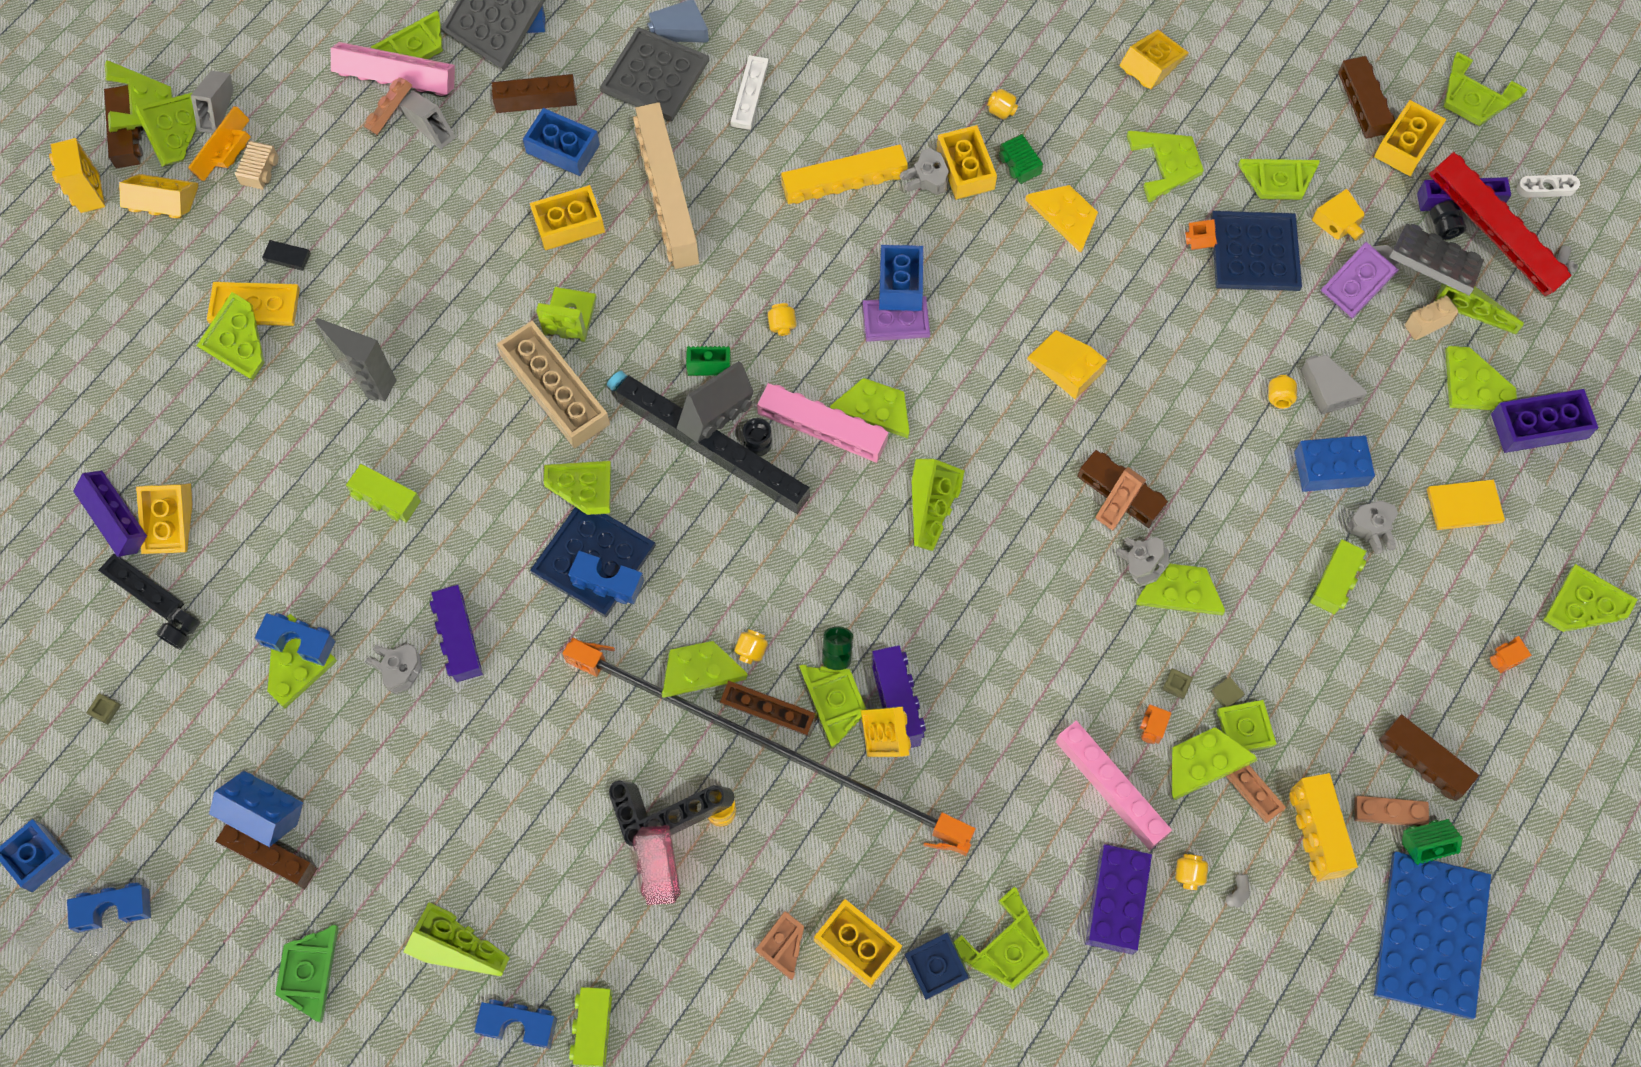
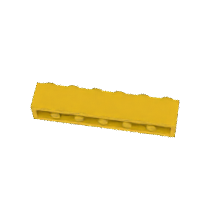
[781,144,908,204]

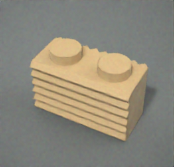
[235,141,279,190]
[1405,296,1458,340]

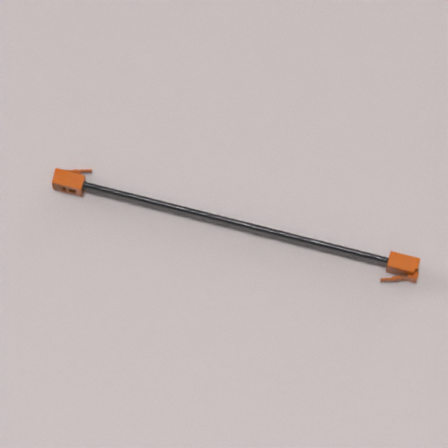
[562,637,976,856]

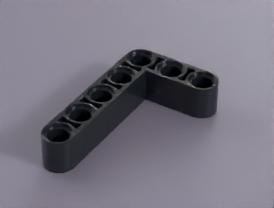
[609,780,735,848]

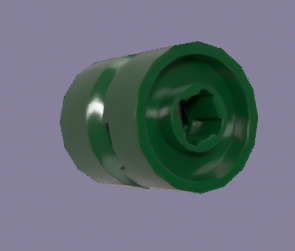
[822,626,853,670]

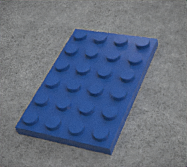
[1374,852,1491,1020]

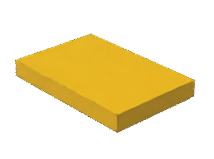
[1426,480,1505,530]

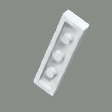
[731,55,769,130]

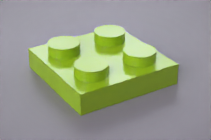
[1217,700,1277,751]

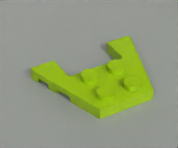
[1443,51,1528,127]
[104,60,172,132]
[1127,131,1204,203]
[954,886,1049,990]

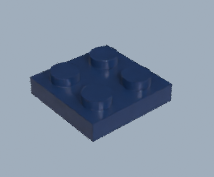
[904,932,971,1000]

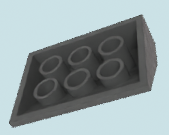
[315,318,397,402]

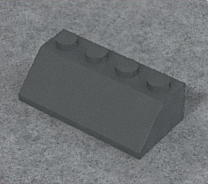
[677,361,754,443]

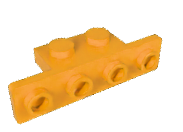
[188,106,251,181]

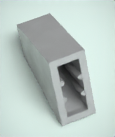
[191,70,234,133]
[399,91,456,150]
[1301,355,1368,415]

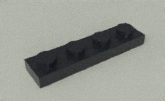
[98,553,184,621]

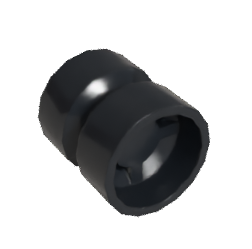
[1430,200,1467,240]
[743,418,772,456]
[155,607,200,650]

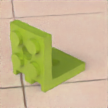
[536,287,597,342]

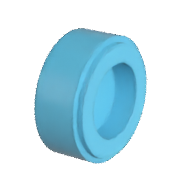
[607,370,627,391]

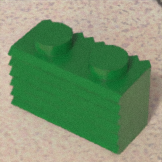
[999,134,1043,184]
[686,346,731,376]
[1402,819,1463,865]

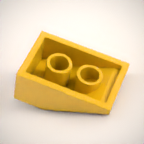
[1119,29,1189,90]
[1027,330,1107,400]
[136,483,193,554]

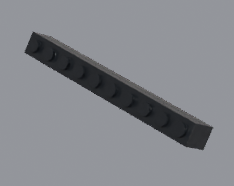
[616,375,810,515]

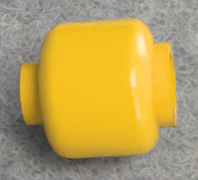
[986,89,1018,119]
[767,303,797,336]
[1268,375,1297,409]
[734,629,768,665]
[1175,854,1208,890]

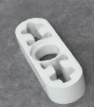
[1516,175,1580,198]

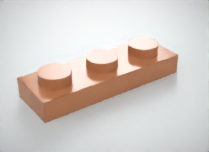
[364,77,412,135]
[1095,467,1146,531]
[1226,765,1286,824]
[1354,796,1429,827]

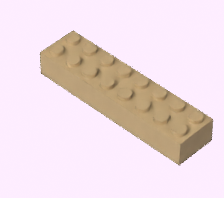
[633,102,699,269]

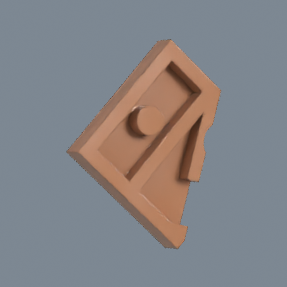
[754,911,804,980]

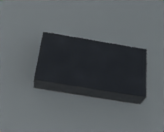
[262,240,311,271]

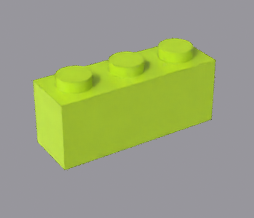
[346,464,421,523]
[1309,539,1367,615]
[569,987,613,1067]

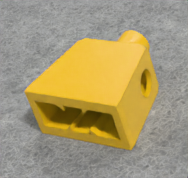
[1312,189,1365,241]

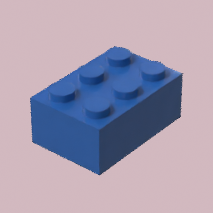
[523,108,600,176]
[879,245,924,311]
[1294,435,1375,492]
[209,771,303,847]

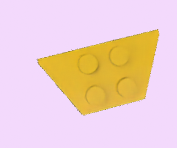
[1025,185,1098,253]

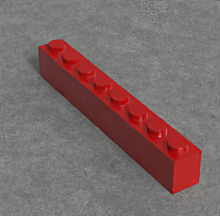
[1429,152,1572,297]

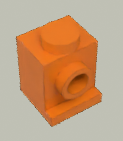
[1185,219,1217,250]
[1490,636,1532,674]
[1140,704,1171,744]

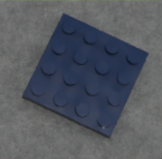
[1211,211,1302,291]
[530,507,656,618]

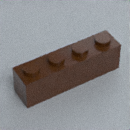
[1338,56,1395,139]
[491,74,577,113]
[104,85,143,169]
[1077,450,1168,528]
[720,681,818,737]
[1379,714,1479,801]
[215,824,318,890]

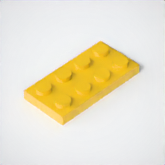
[207,282,300,326]
[861,707,911,757]

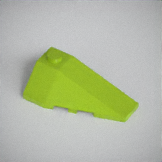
[1435,283,1524,334]
[912,459,965,551]
[403,902,510,976]

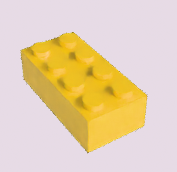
[1289,773,1358,882]

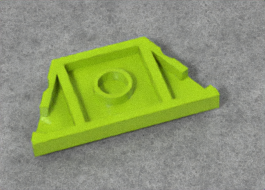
[371,11,443,59]
[1238,159,1320,200]
[830,378,910,438]
[1136,563,1225,616]
[662,641,748,698]
[799,665,866,749]
[1172,727,1258,800]

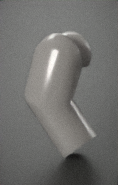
[1557,245,1578,274]
[1226,875,1250,908]

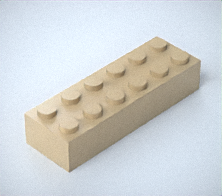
[496,321,610,449]

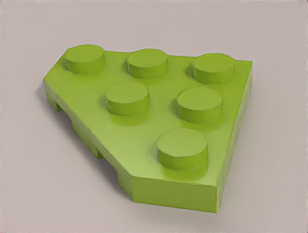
[135,92,196,167]
[196,292,265,381]
[1445,346,1517,410]
[543,461,612,515]
[1543,564,1638,632]
[267,613,337,709]

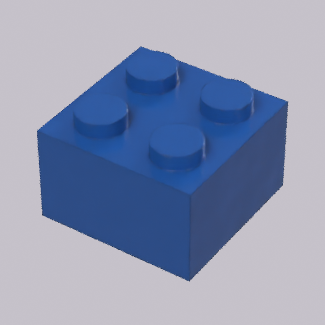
[0,819,72,892]

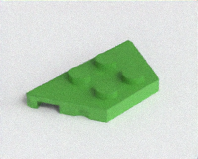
[275,925,339,1023]

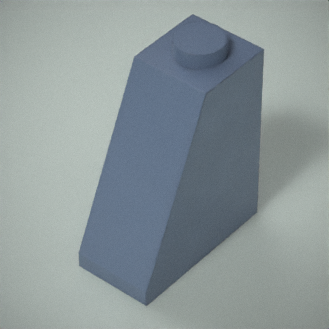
[647,0,709,43]

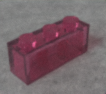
[633,825,681,905]

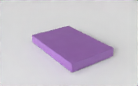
[1321,242,1399,318]
[862,296,930,342]

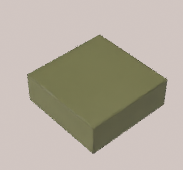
[1162,668,1193,700]
[1211,677,1245,707]
[86,693,121,725]

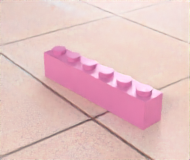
[331,42,455,96]
[757,383,888,463]
[1056,720,1172,851]

